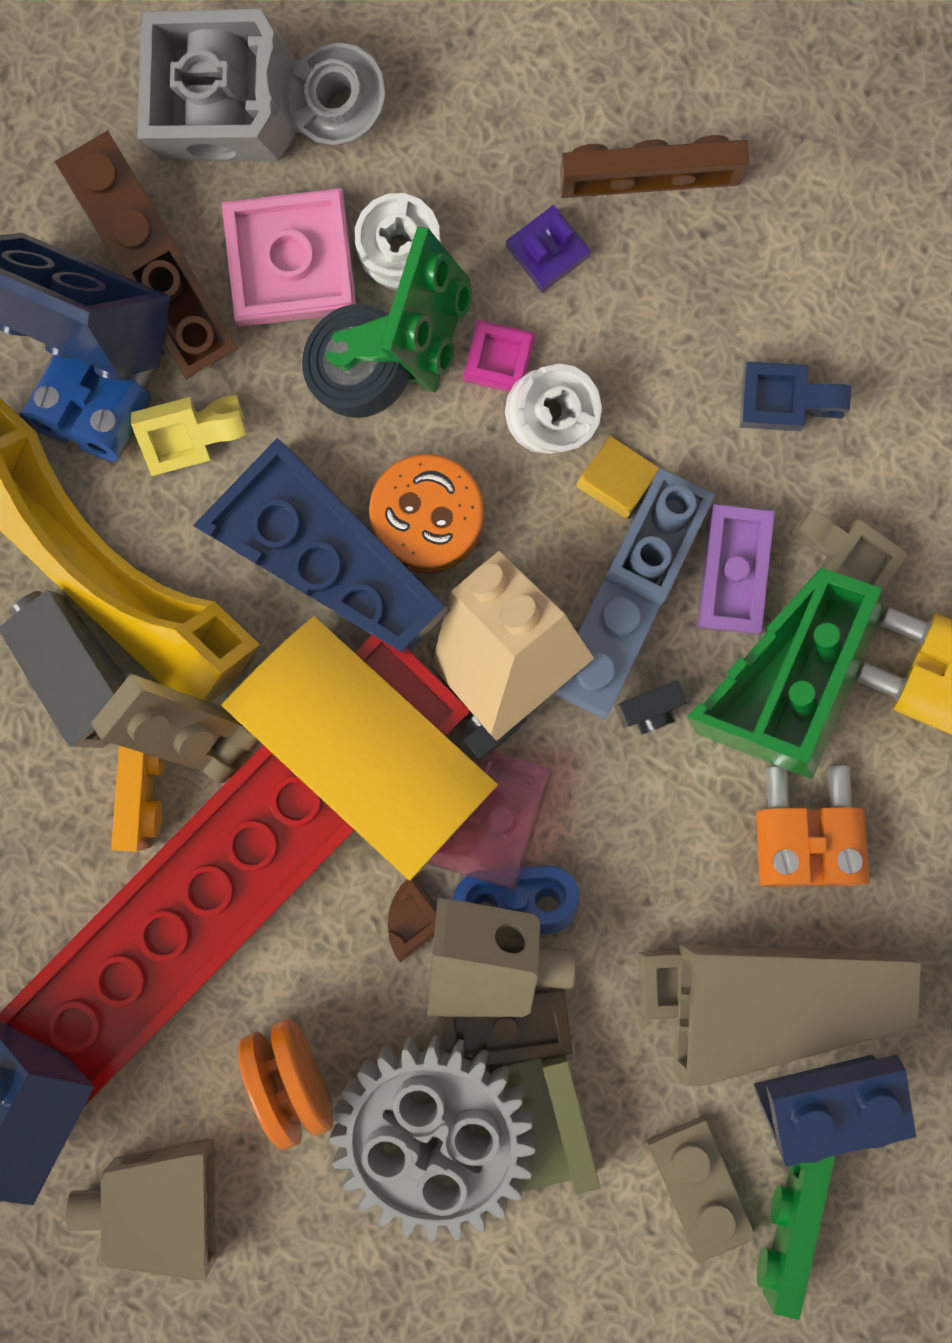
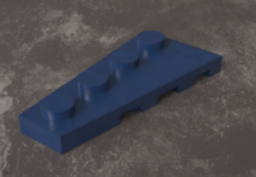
[193,438,450,655]

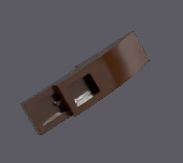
[54,130,239,380]

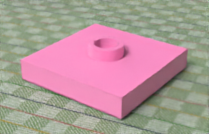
[222,188,357,327]

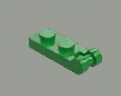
[757,1156,835,1320]

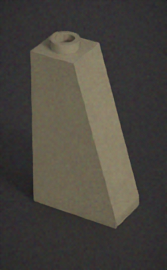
[673,944,927,1086]

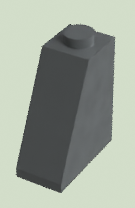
[0,590,127,748]

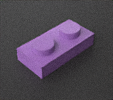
[696,504,775,635]

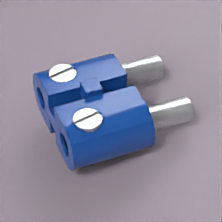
[20,355,153,462]

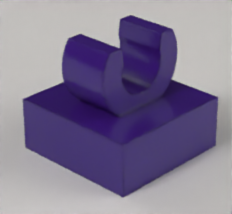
[506,204,591,293]

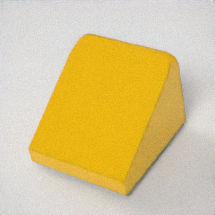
[576,436,659,520]

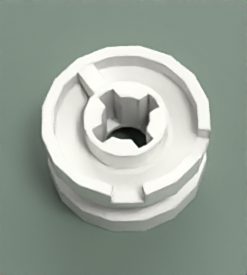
[355,193,441,290]
[505,363,602,454]

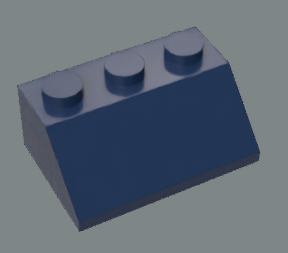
[0,233,171,381]

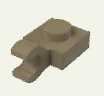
[789,509,909,593]

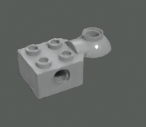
[137,9,386,161]

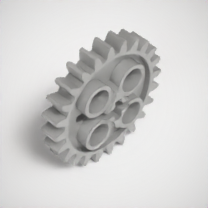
[329,1035,537,1242]

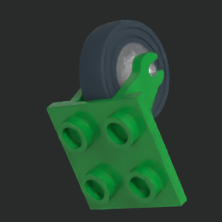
[302,226,472,418]

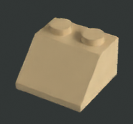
[431,551,594,741]

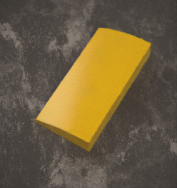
[221,616,498,881]

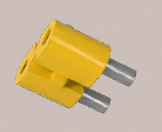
[857,607,952,735]

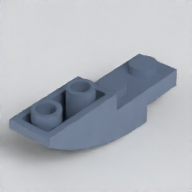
[553,468,715,720]

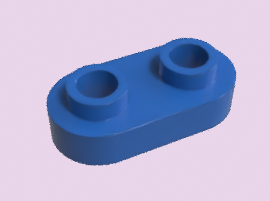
[453,866,579,934]

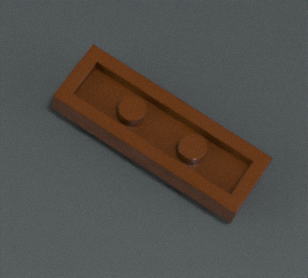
[559,135,749,198]

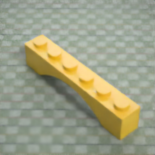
[0,398,260,702]

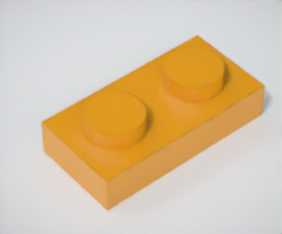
[111,746,166,852]

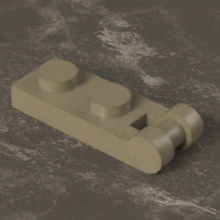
[91,674,259,783]

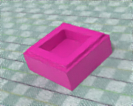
[463,319,536,392]

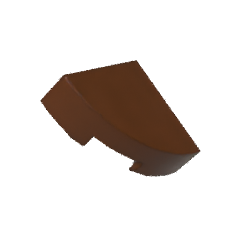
[388,877,437,963]

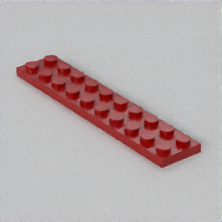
[0,635,471,1107]

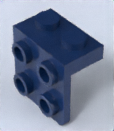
[754,1055,916,1167]

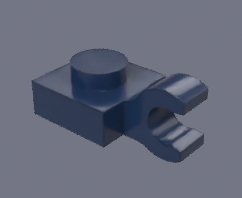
[740,362,851,431]

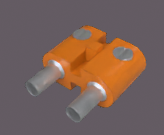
[756,766,870,887]

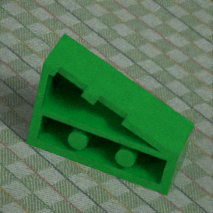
[687,568,883,780]

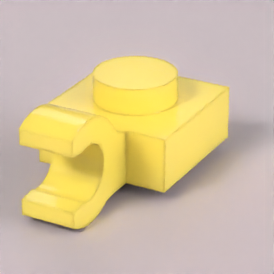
[131,395,247,476]

